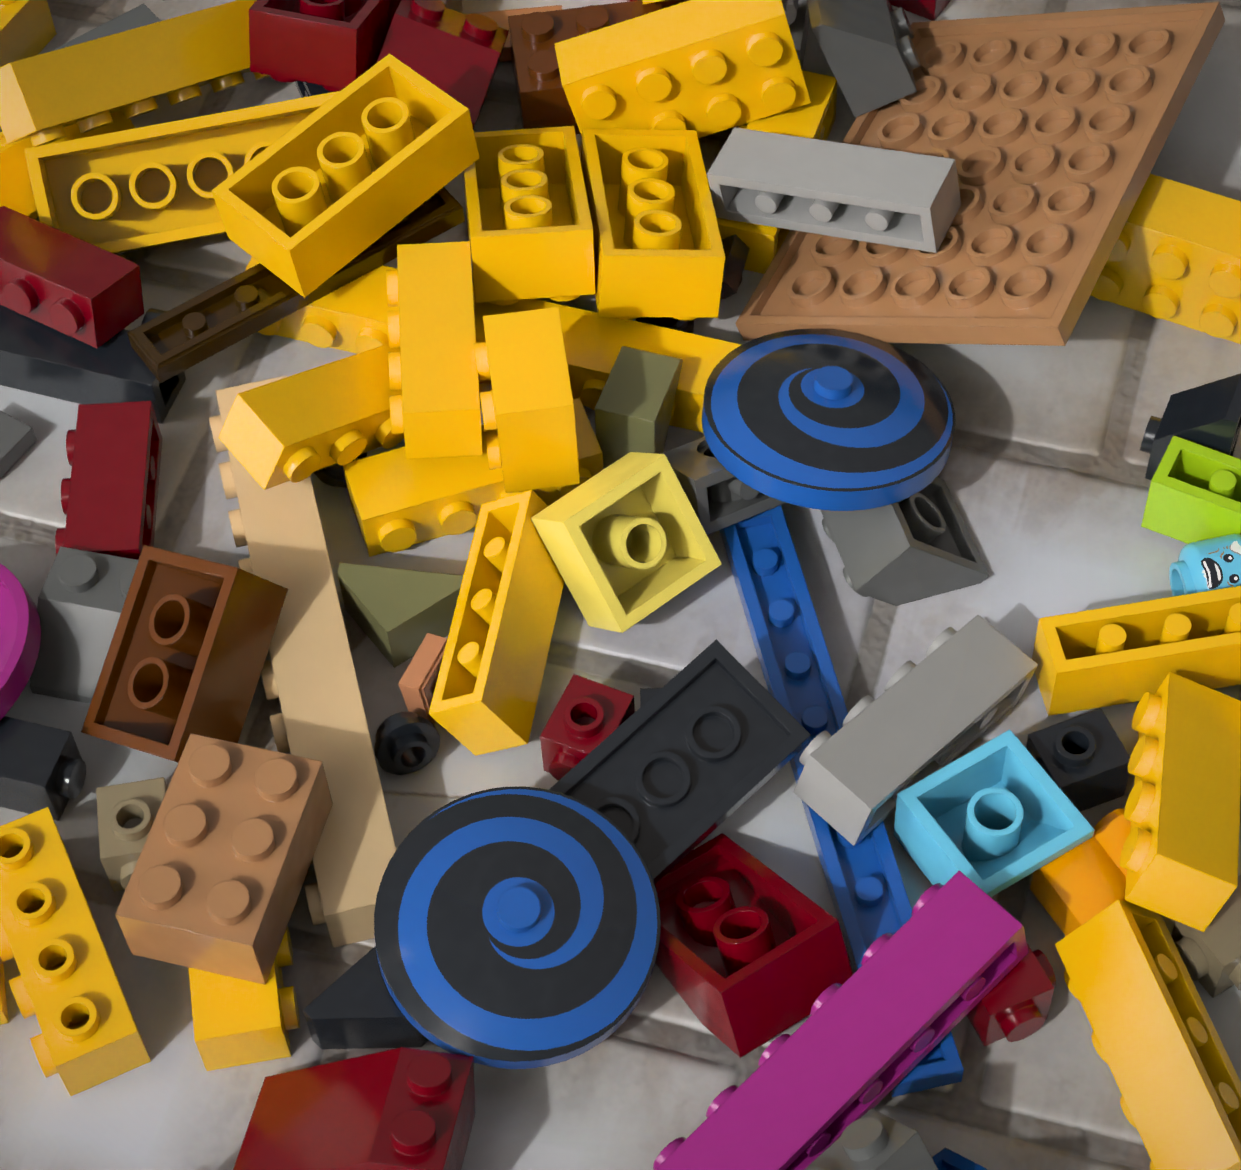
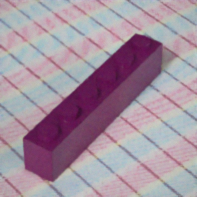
[653,871,1029,1170]

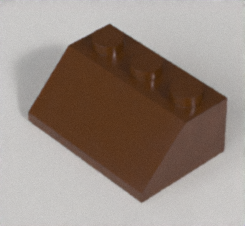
[81,545,288,763]

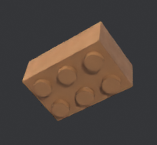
[115,733,333,985]

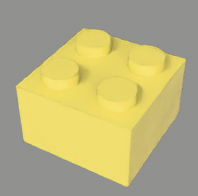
[531,452,722,633]

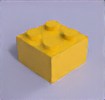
[473,307,580,494]

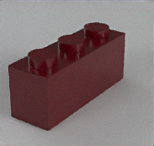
[0,206,145,348]
[55,401,163,560]

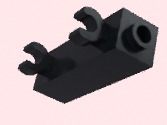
[0,305,186,424]

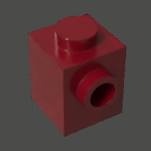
[540,674,635,781]
[967,943,1057,1046]

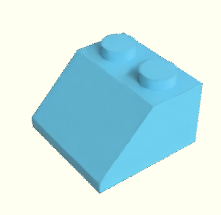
[893,729,1095,897]

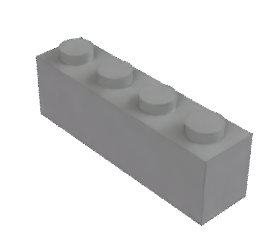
[707,127,961,253]
[794,615,1038,846]

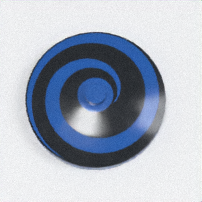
[702,329,956,511]
[374,786,661,1069]

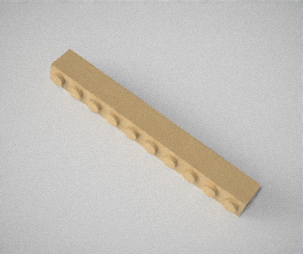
[209,375,396,948]

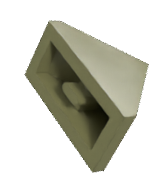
[595,346,683,468]
[337,563,463,668]

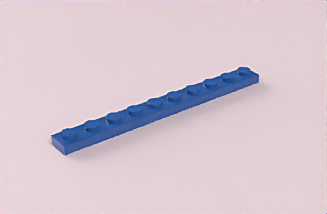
[719,505,964,1097]

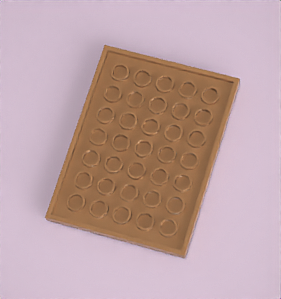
[735,2,1225,346]

